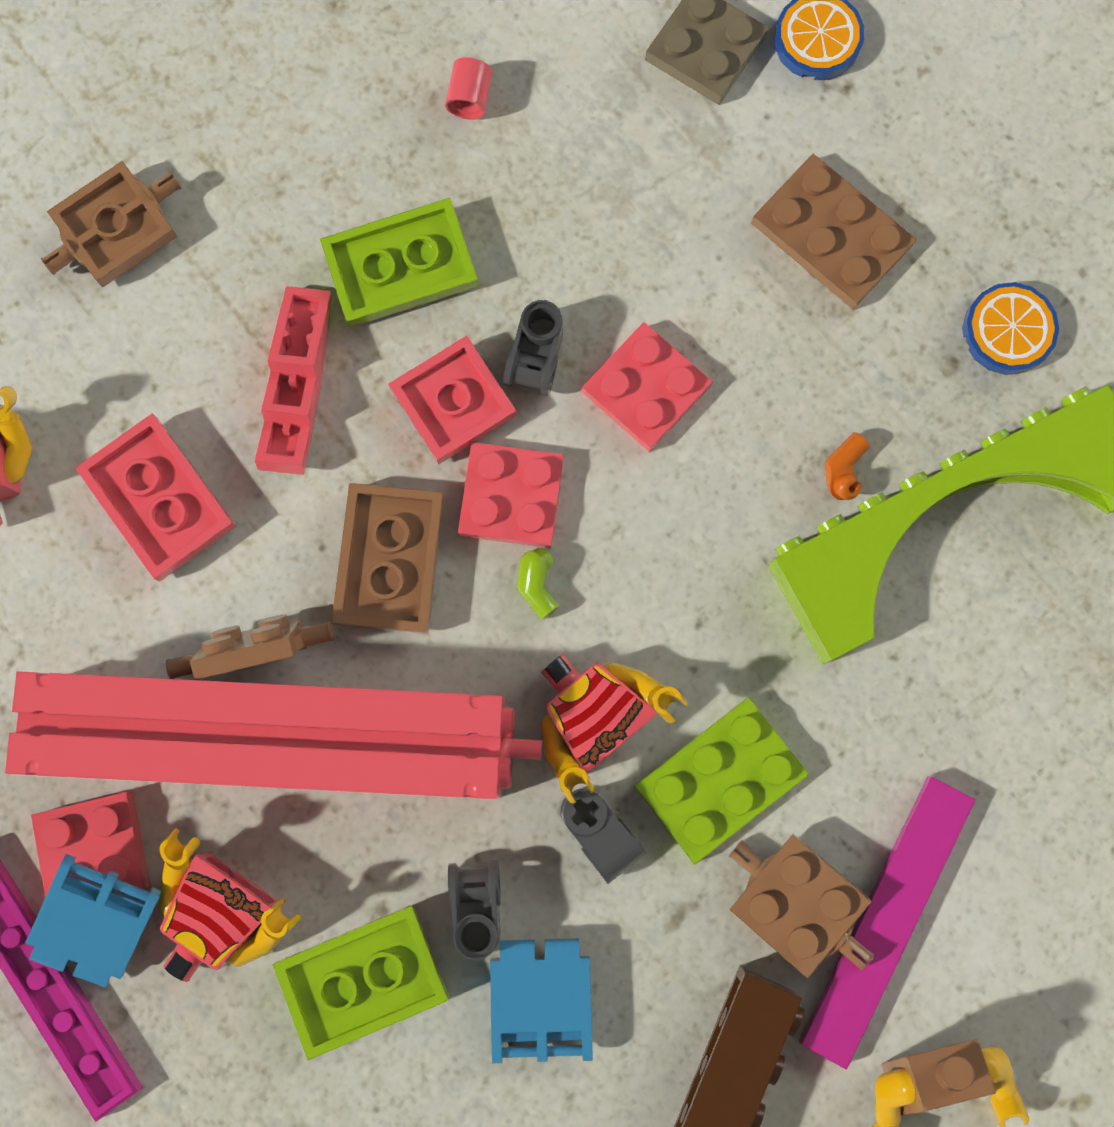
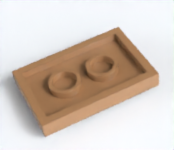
[751,153,917,310]
[331,483,445,634]

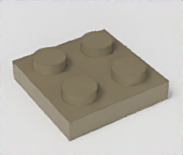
[645,0,769,105]

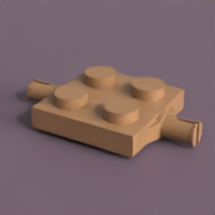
[41,161,181,288]
[166,614,334,680]
[729,833,875,979]

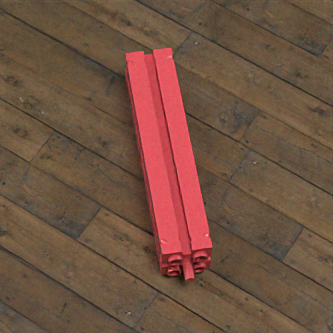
[5,671,542,799]

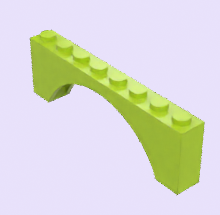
[768,385,1114,665]

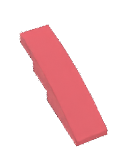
[255,286,332,475]

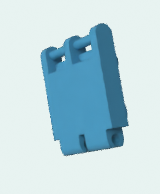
[25,853,162,988]
[490,938,593,1064]

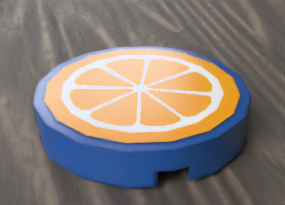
[774,0,864,80]
[962,282,1059,375]

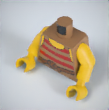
[872,1039,1030,1127]

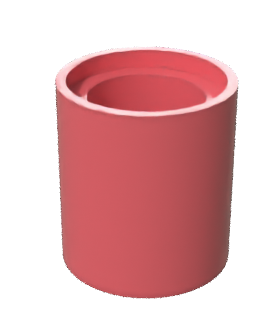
[445,57,493,120]

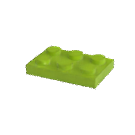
[320,197,479,328]
[634,697,809,865]
[272,904,450,1061]

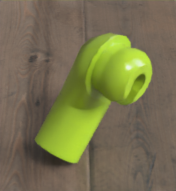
[517,547,560,621]

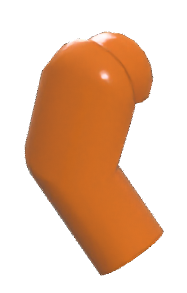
[825,432,870,500]

